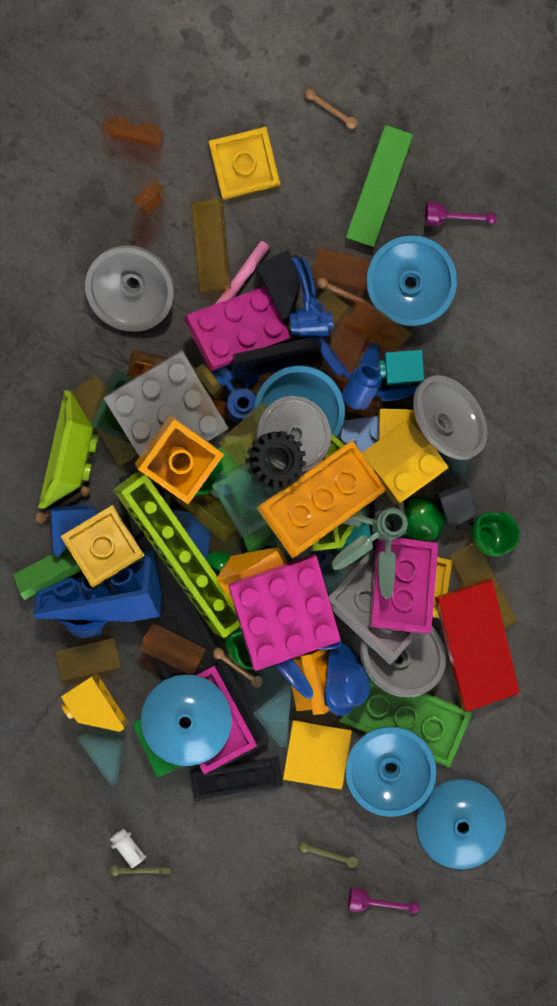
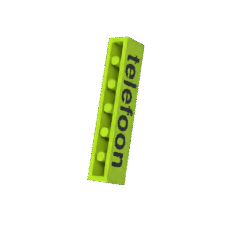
[113,472,240,638]

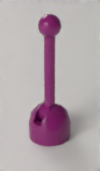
[424,201,497,226]
[347,887,420,914]

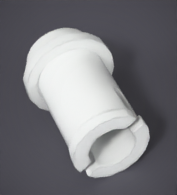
[110,828,146,868]

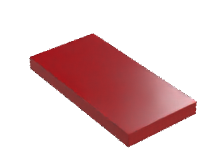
[435,579,520,712]

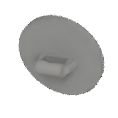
[256,396,331,472]

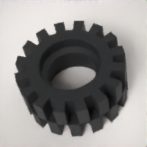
[246,431,306,489]

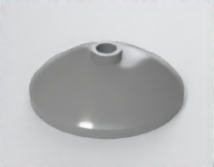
[85,245,175,332]
[413,375,488,460]
[360,626,446,697]

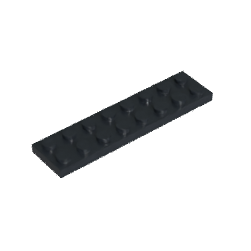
[134,536,269,770]

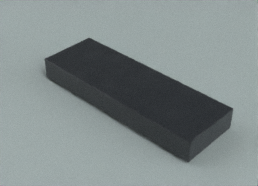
[230,336,322,381]
[190,756,283,801]

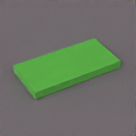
[339,666,473,768]

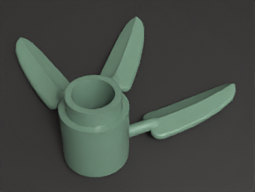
[332,508,408,599]

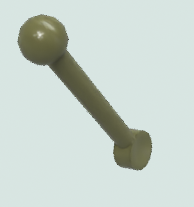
[298,841,358,868]
[109,865,171,877]

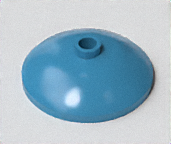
[367,236,457,326]
[254,366,345,437]
[141,674,232,766]
[346,726,436,817]
[416,779,506,869]

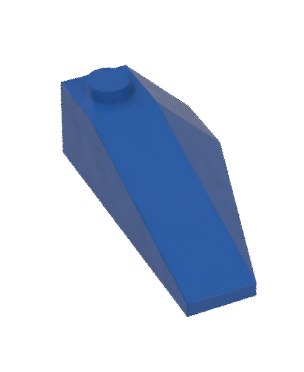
[33,548,162,622]

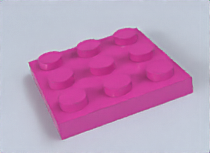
[227,554,341,671]

